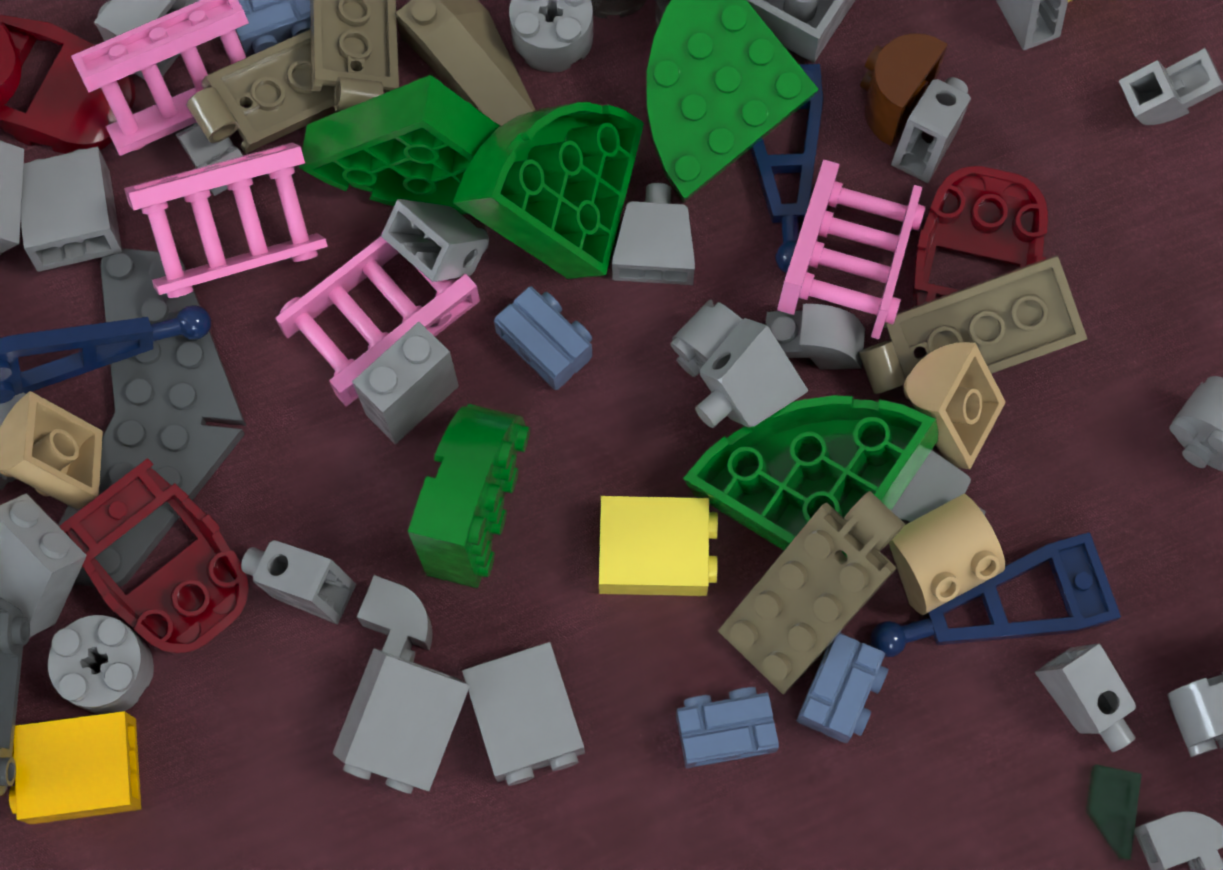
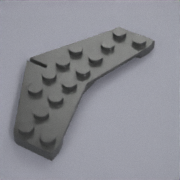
[58,248,246,587]

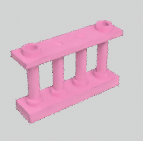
[71,0,249,156]
[124,142,328,298]
[777,159,926,339]
[275,230,480,407]

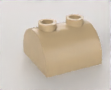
[904,342,1006,469]
[0,391,103,509]
[889,493,1005,615]

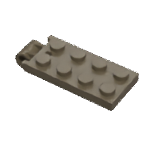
[310,0,399,111]
[186,29,357,154]
[859,255,1087,394]
[718,491,905,694]

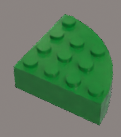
[647,0,819,203]
[299,75,501,214]
[453,102,644,279]
[683,395,939,557]
[408,404,530,589]

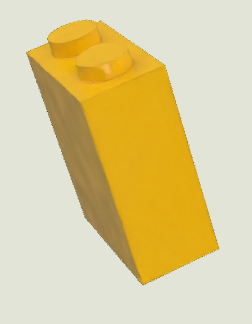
[9,711,141,824]

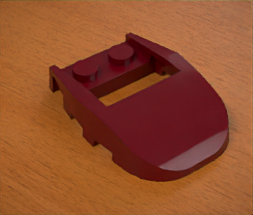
[0,15,135,154]
[912,166,1048,307]
[59,458,249,653]

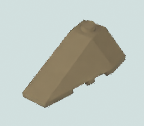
[395,0,535,126]

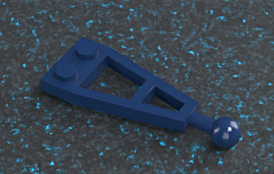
[750,64,823,274]
[0,305,211,404]
[870,532,1121,657]

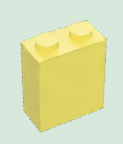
[599,496,718,596]

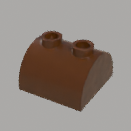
[860,33,948,146]

